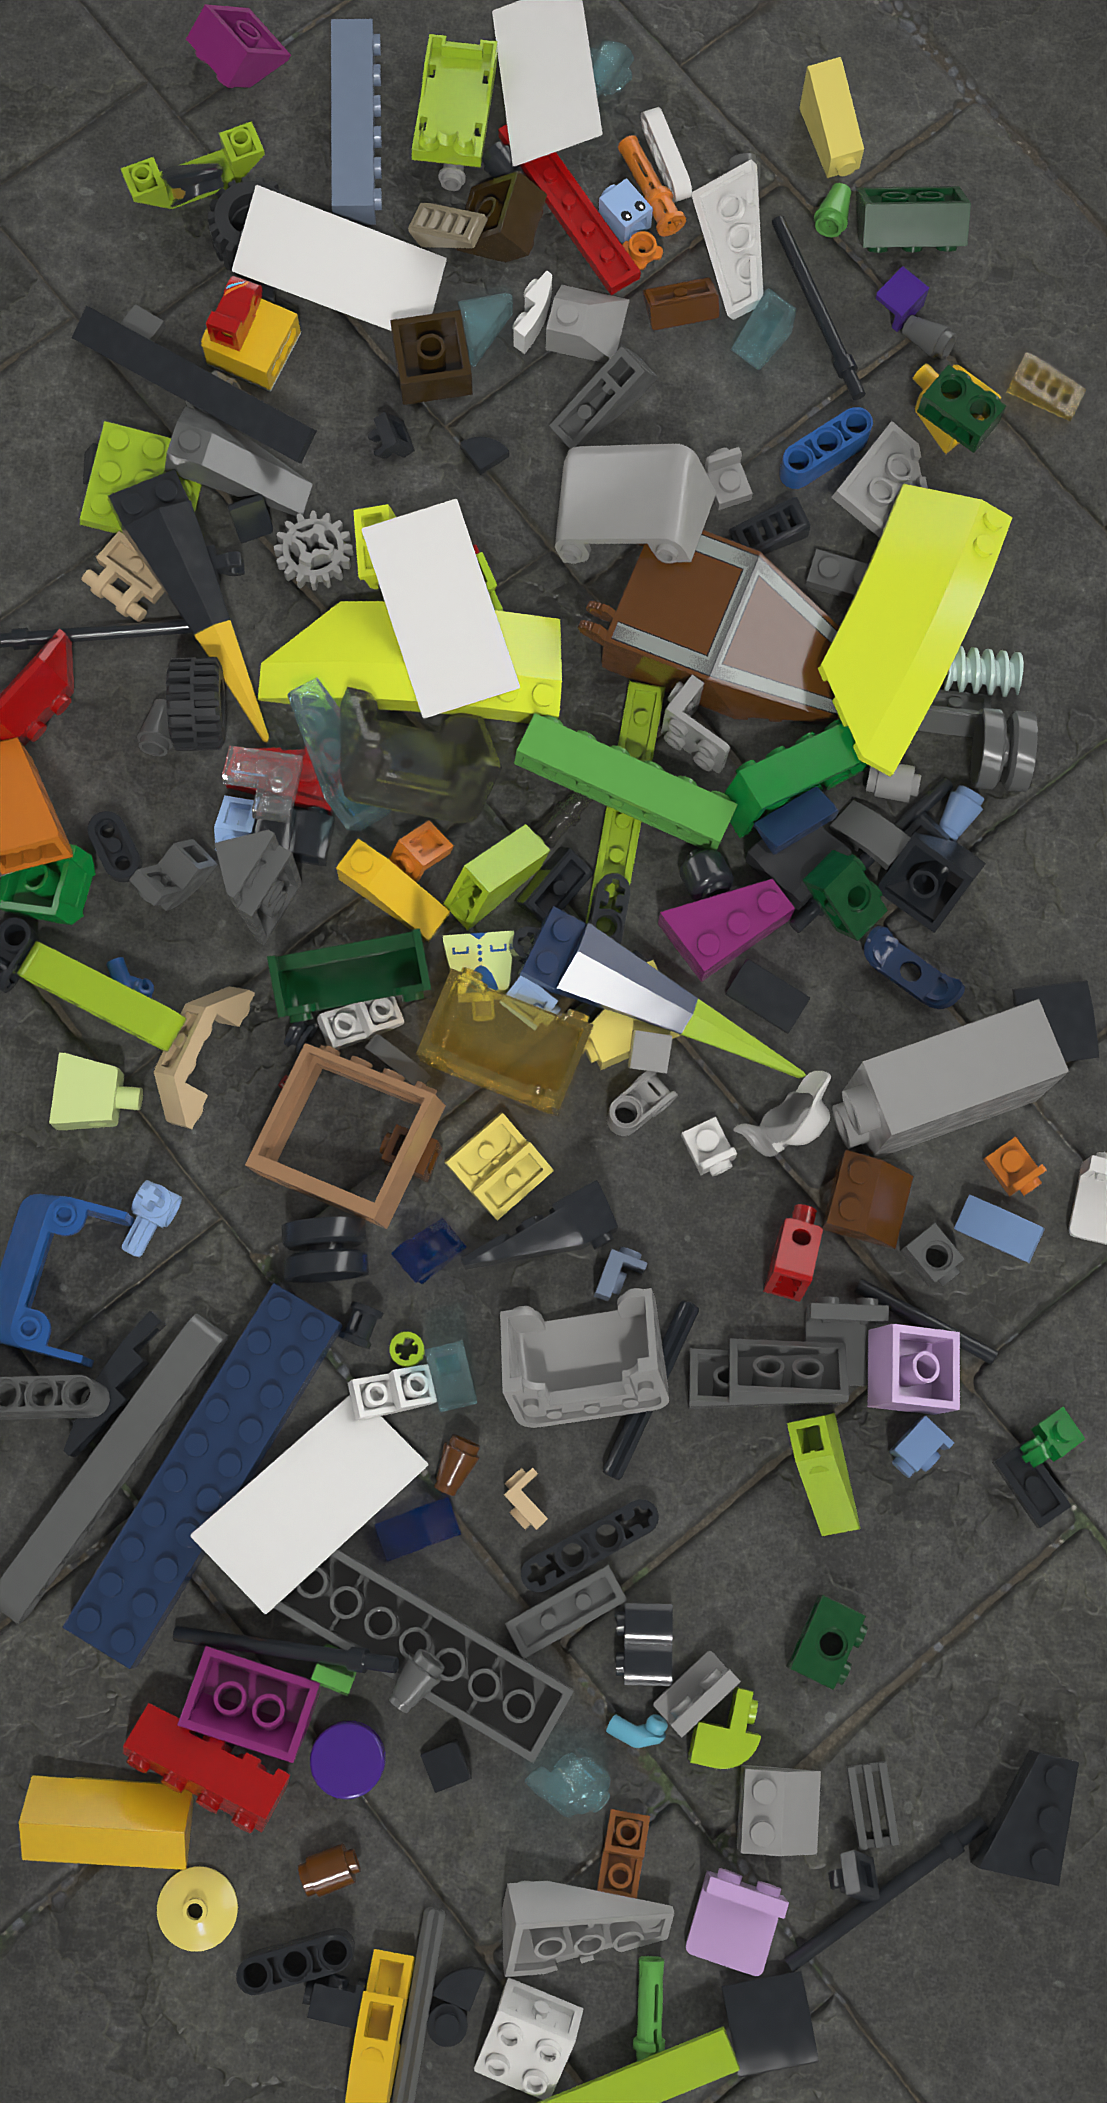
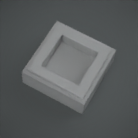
[628,1030,673,1073]

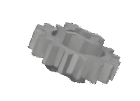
[274,511,353,590]

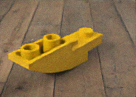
[345,1949,415,2103]

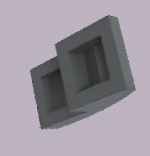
[829,800,911,870]

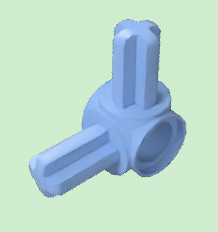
[122,1180,182,1257]

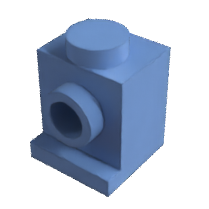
[888,1416,954,1478]

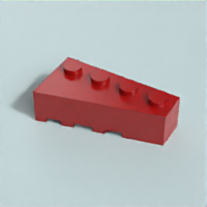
[123,1703,290,1833]

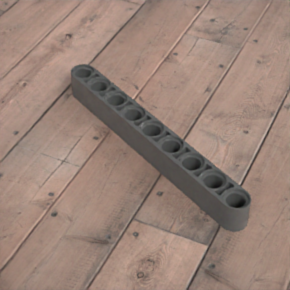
[0,1313,229,1625]

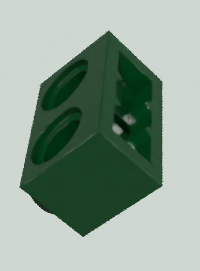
[917,364,1006,453]

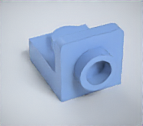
[214,795,261,850]
[500,976,561,1030]

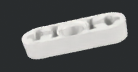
[641,107,692,203]

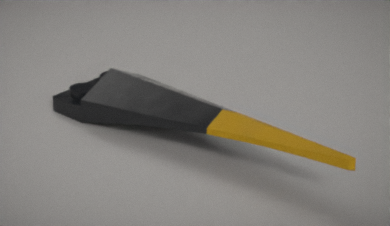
[107,469,269,743]

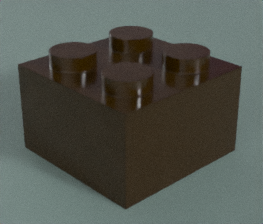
[390,310,473,405]

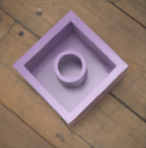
[868,1324,960,1415]

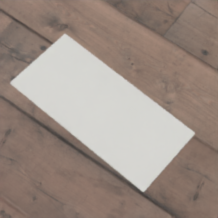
[492,0,603,166]
[232,185,447,331]
[361,499,520,718]
[191,1395,428,1614]

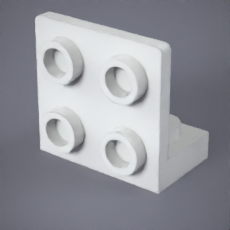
[474,1977,583,2100]

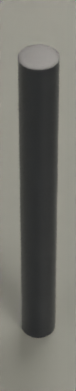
[854,1279,998,1364]

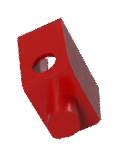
[763,1204,823,1302]

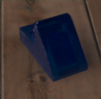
[391,1218,467,1284]
[374,1497,461,1562]

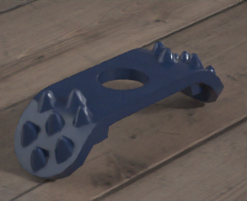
[864,926,965,1009]

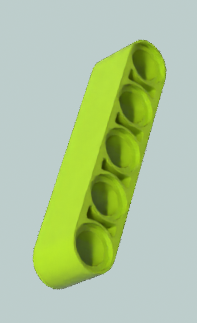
[17,941,187,1052]

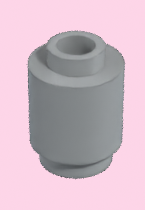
[866,764,921,803]

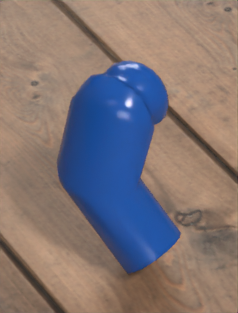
[106,957,154,998]

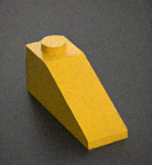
[336,839,450,942]

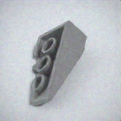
[502,1881,674,1977]

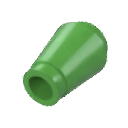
[814,183,851,238]

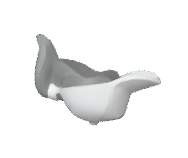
[734,1071,831,1157]

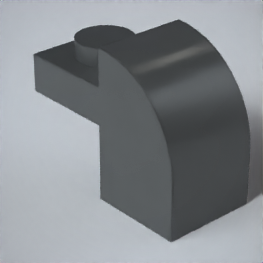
[129,839,218,911]

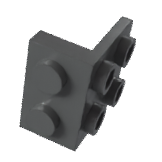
[805,1297,889,1387]

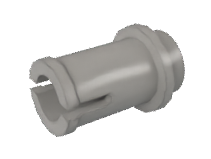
[438,163,466,191]

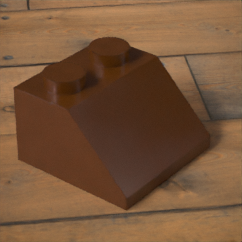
[822,1150,914,1250]

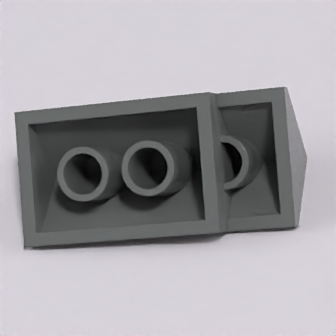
[214,830,302,945]
[688,1338,849,1409]

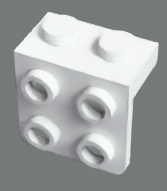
[1068,1152,1107,1245]

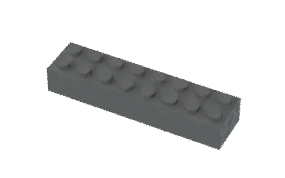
[274,1549,574,1764]

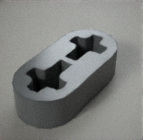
[364,1034,431,1086]

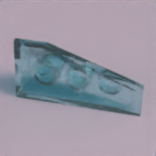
[287,677,404,831]

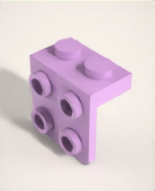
[685,1868,789,1976]

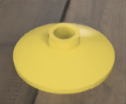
[157,1866,238,1951]

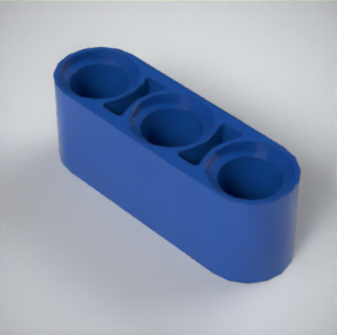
[779,407,873,489]

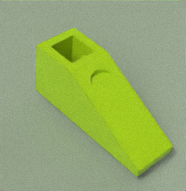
[787,1413,861,1536]

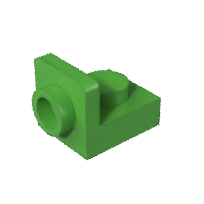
[311,1644,357,1696]

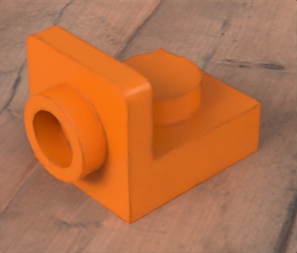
[389,820,454,883]
[983,1137,1047,1197]

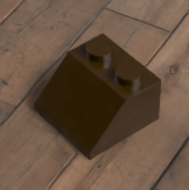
[455,171,547,263]

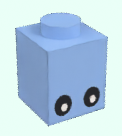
[599,178,653,244]

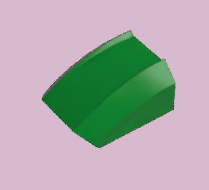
[0,844,96,925]

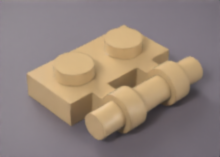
[82,531,164,622]

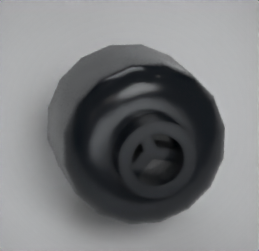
[679,848,734,901]

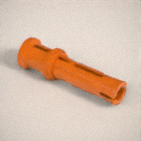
[618,135,686,237]

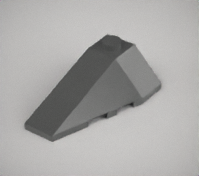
[164,406,313,516]

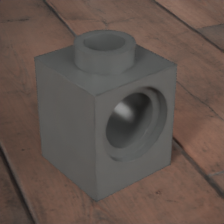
[900,1223,964,1287]

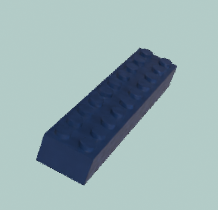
[62,1283,343,1669]

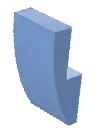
[954,1194,1045,1263]

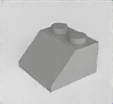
[737,1765,821,1856]

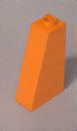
[0,737,73,875]

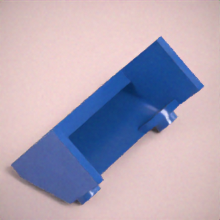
[0,1194,135,1368]

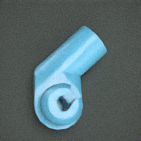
[606,1714,668,1748]

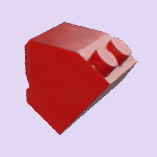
[0,629,74,746]

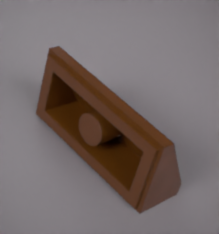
[643,277,720,330]

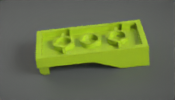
[412,34,498,167]

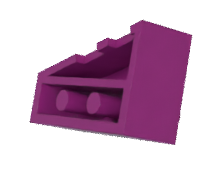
[658,879,795,982]

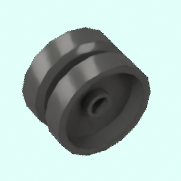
[970,708,1038,792]

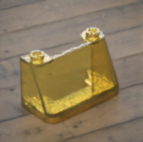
[416,967,594,1117]

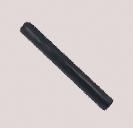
[603,1300,699,1480]

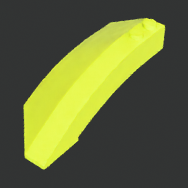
[818,484,1012,777]
[257,601,562,724]

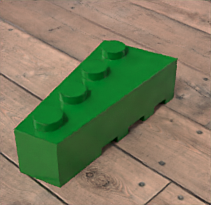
[724,719,870,838]

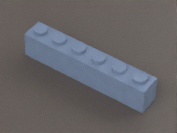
[331,19,382,225]

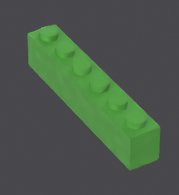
[514,713,738,850]

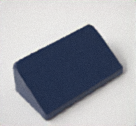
[754,786,839,855]

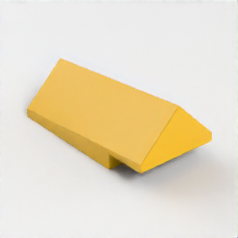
[19,1775,194,1870]

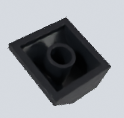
[877,833,986,933]

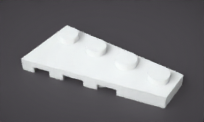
[692,160,764,320]

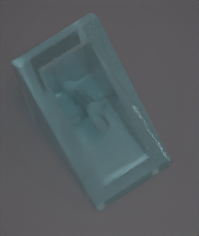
[731,289,797,370]
[458,293,513,367]
[425,1341,477,1412]

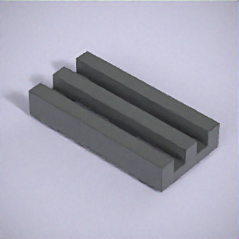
[846,1761,900,1850]

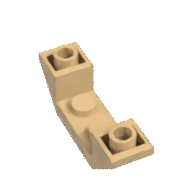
[154,986,255,1129]

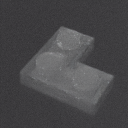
[222,746,303,823]

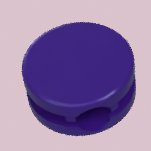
[310,1720,386,1799]

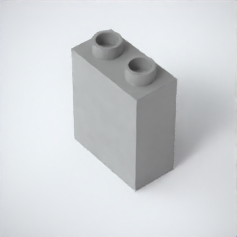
[832,999,1069,1158]

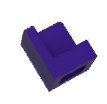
[876,266,929,333]

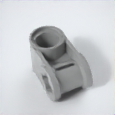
[607,1071,678,1136]

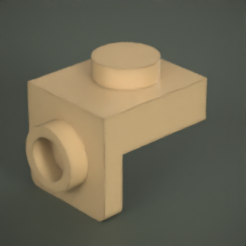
[504,1468,548,1530]

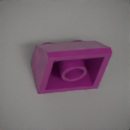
[186,4,291,88]

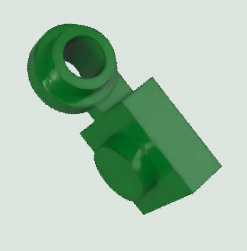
[1020,1407,1085,1468]

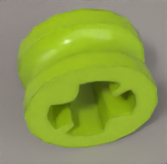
[390,1332,425,1368]

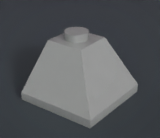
[546,285,629,363]

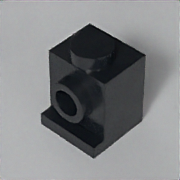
[302,1973,367,2029]

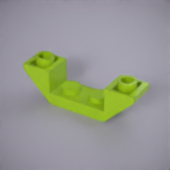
[121,121,265,209]

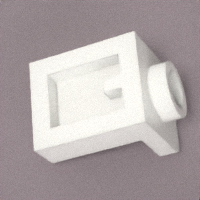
[681,1117,737,1176]

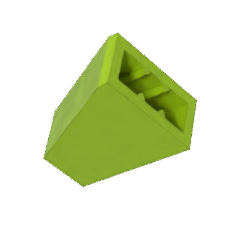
[443,824,551,930]

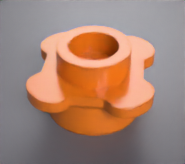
[622,231,663,270]

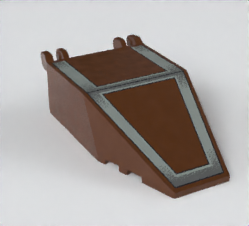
[578,530,840,725]

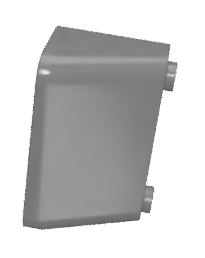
[555,444,717,564]
[500,1288,669,1428]

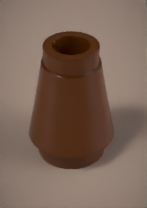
[434,1434,480,1496]

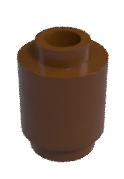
[298,1843,361,1897]

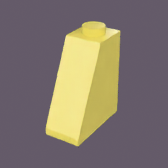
[800,57,864,178]
[582,960,680,1070]

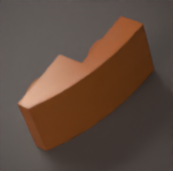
[596,1809,650,1899]

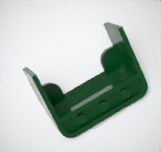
[267,929,431,1023]

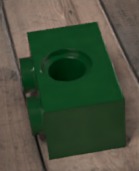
[802,850,888,941]
[786,1594,868,1690]

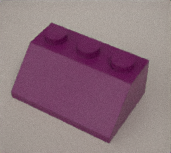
[178,1646,321,1764]

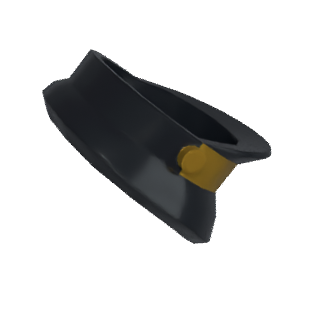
[160,163,224,208]

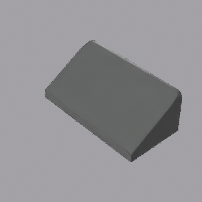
[917,689,991,737]

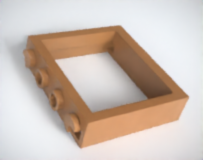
[245,1043,446,1229]

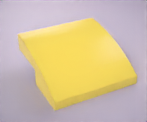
[444,1112,554,1221]

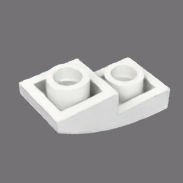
[513,271,552,354]
[317,996,404,1050]
[348,1364,437,1421]

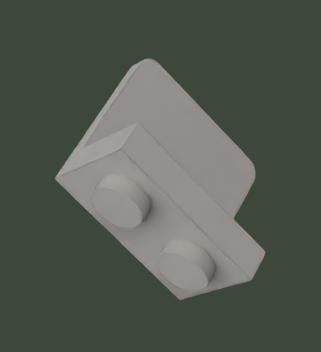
[661,675,730,773]

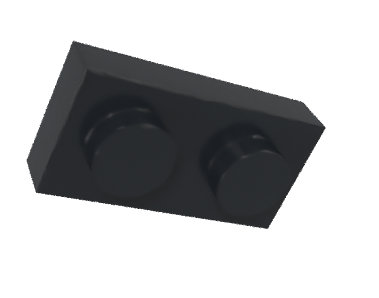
[992,1440,1072,1528]

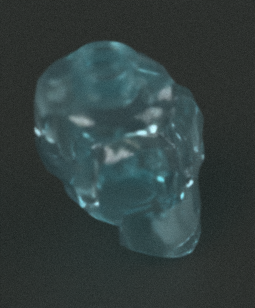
[590,41,634,99]
[525,1753,611,1818]

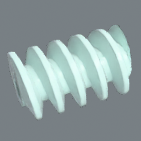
[944,646,1024,697]

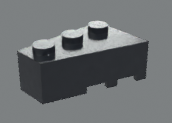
[970,1750,1079,1886]

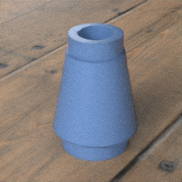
[939,785,984,842]

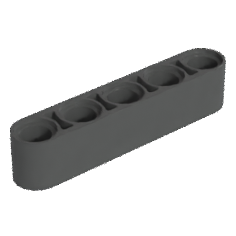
[0,1375,110,1420]

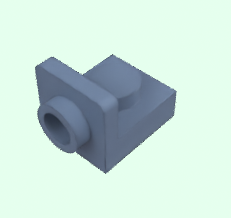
[594,1247,647,1301]

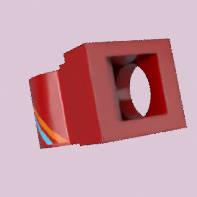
[206,276,262,351]

